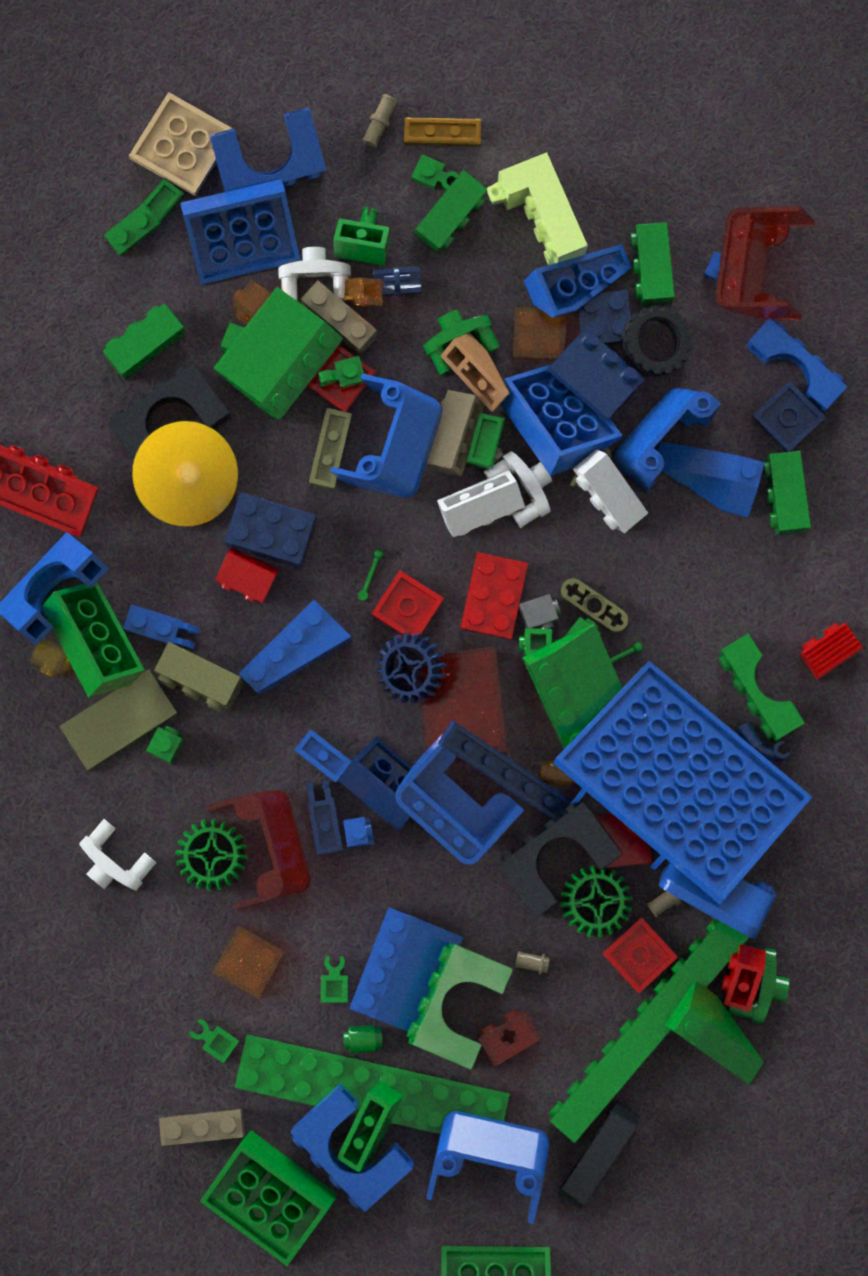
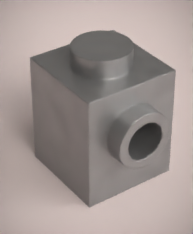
[519,594,561,629]

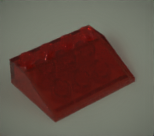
[417,647,508,761]

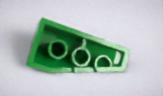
[665,980,764,1084]

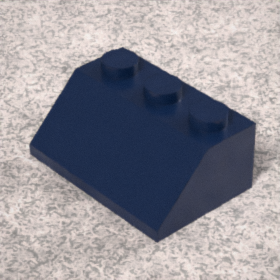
[547,329,645,422]
[338,736,413,832]

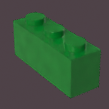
[412,170,487,253]
[630,222,675,306]
[103,303,186,380]
[763,451,811,535]
[337,1082,403,1173]

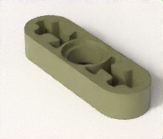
[561,578,628,633]

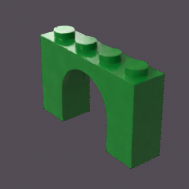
[407,943,513,1070]

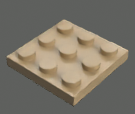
[129,92,232,196]

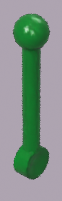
[358,549,384,601]
[610,642,643,663]

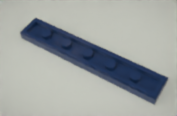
[438,720,572,820]

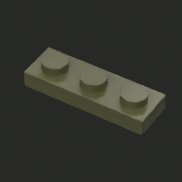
[309,408,352,490]

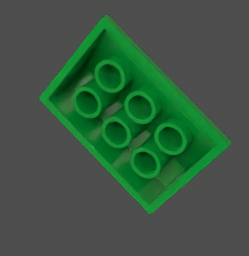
[213,287,343,420]
[522,623,622,750]
[200,1130,338,1266]
[441,1246,551,1276]

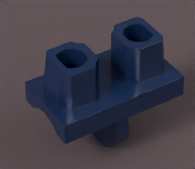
[373,267,421,297]

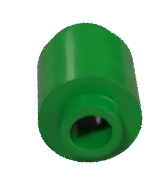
[343,1025,382,1054]

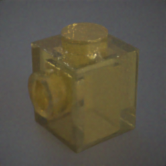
[30,638,72,678]

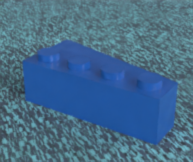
[239,600,352,696]

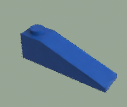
[524,244,632,318]
[658,441,765,518]

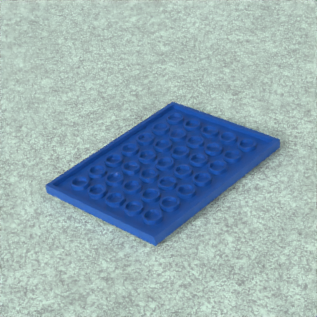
[553,661,812,905]

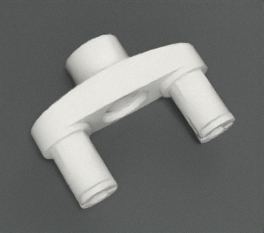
[278,247,351,301]
[484,451,552,528]
[79,819,157,891]

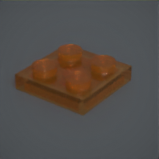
[512,307,566,361]
[212,926,285,999]

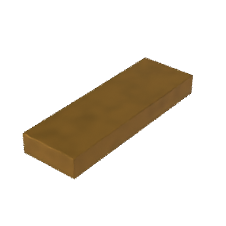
[404,118,481,146]

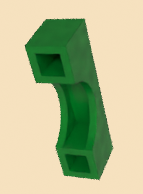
[718,633,804,742]

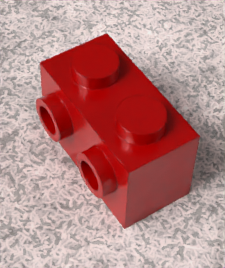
[215,547,279,603]
[721,944,766,1012]

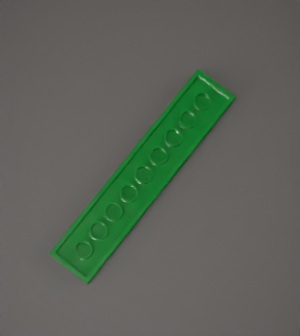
[235,1034,510,1134]

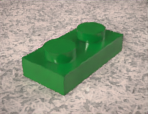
[104,203,161,256]

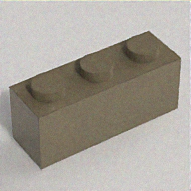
[301,281,377,356]
[426,390,485,477]
[159,1109,245,1146]

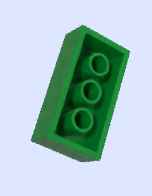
[41,582,144,698]

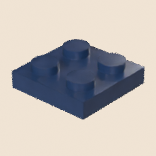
[577,290,631,345]
[752,381,826,452]

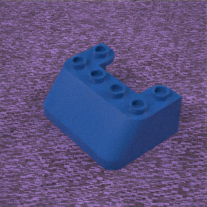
[395,734,524,864]

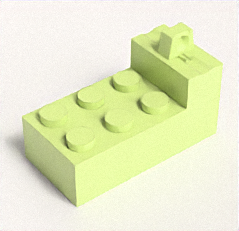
[487,153,588,265]

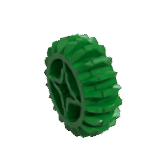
[175,819,248,891]
[560,865,633,938]

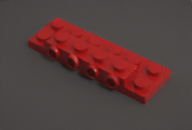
[0,440,99,537]

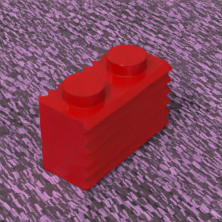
[799,623,863,680]

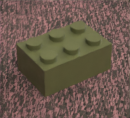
[154,642,244,713]

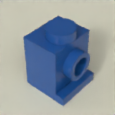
[343,817,374,849]

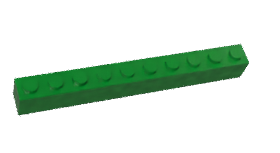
[549,918,749,1143]

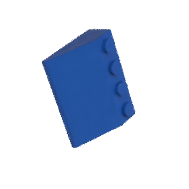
[181,179,301,285]
[500,364,622,476]
[349,907,463,1031]

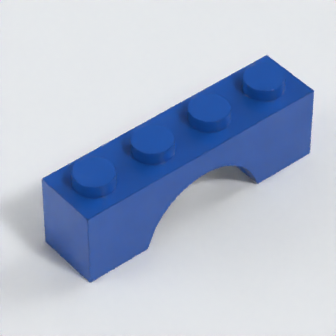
[746,318,847,414]

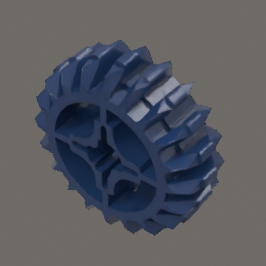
[375,632,447,704]

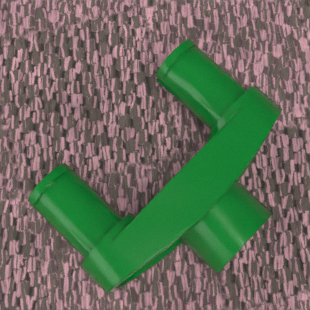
[423,309,500,376]
[729,948,790,1024]

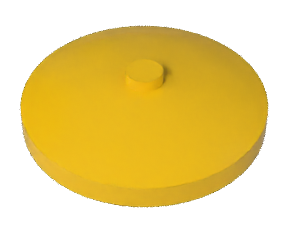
[132,421,238,526]

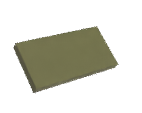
[59,669,178,771]

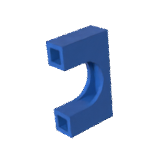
[209,108,326,192]
[0,532,109,646]
[290,1083,414,1212]

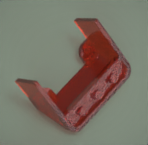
[715,206,815,320]
[206,790,311,911]

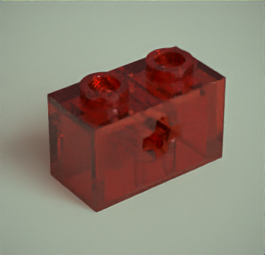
[478,1009,541,1067]

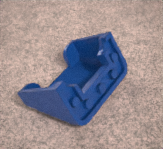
[613,388,721,494]

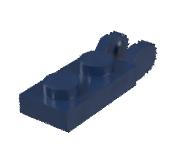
[306,779,343,856]

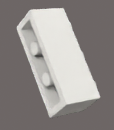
[573,449,648,533]
[437,470,525,537]

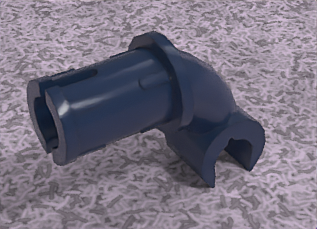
[736,721,791,762]

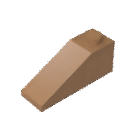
[440,333,510,412]

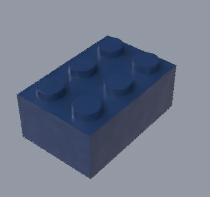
[224,492,317,569]

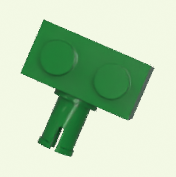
[333,207,390,266]

